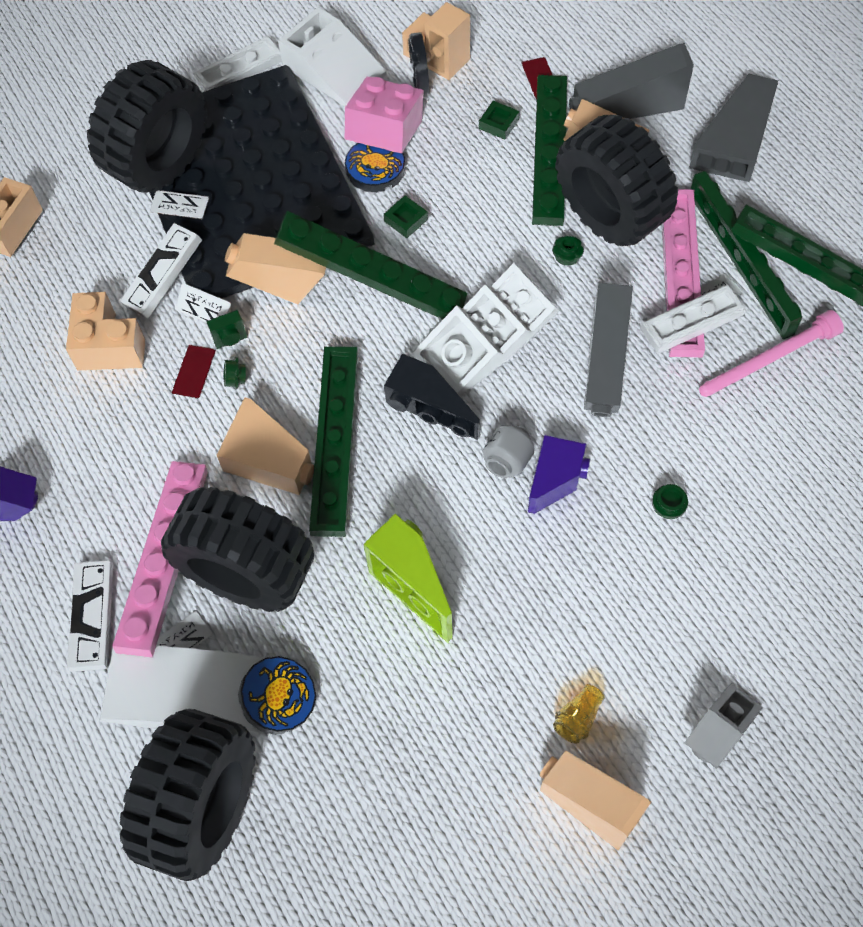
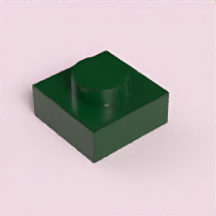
[479,100,520,140]
[383,195,428,238]
[206,310,247,349]

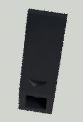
[384,354,480,440]

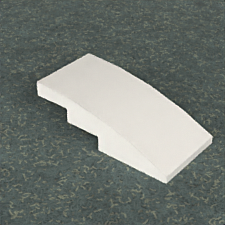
[411,263,560,396]
[99,646,265,736]

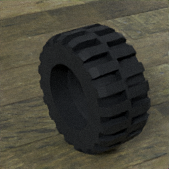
[87,60,207,193]
[555,115,678,246]
[161,487,314,612]
[119,708,256,881]

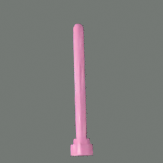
[699,310,844,397]

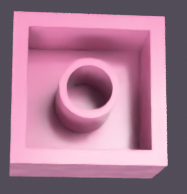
[345,76,424,154]

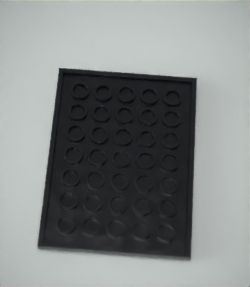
[149,65,375,302]

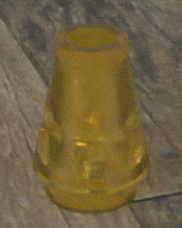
[553,684,605,744]

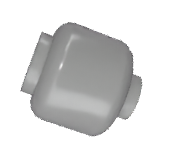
[483,426,535,478]

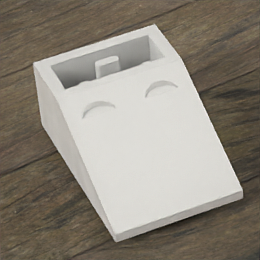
[278,7,386,106]

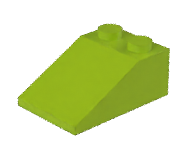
[363,514,453,643]

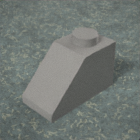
[684,683,763,769]

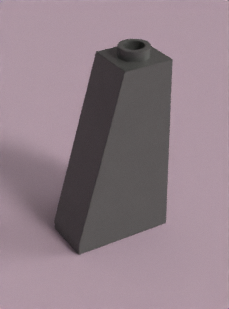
[569,43,694,119]
[689,74,779,183]
[584,282,633,417]

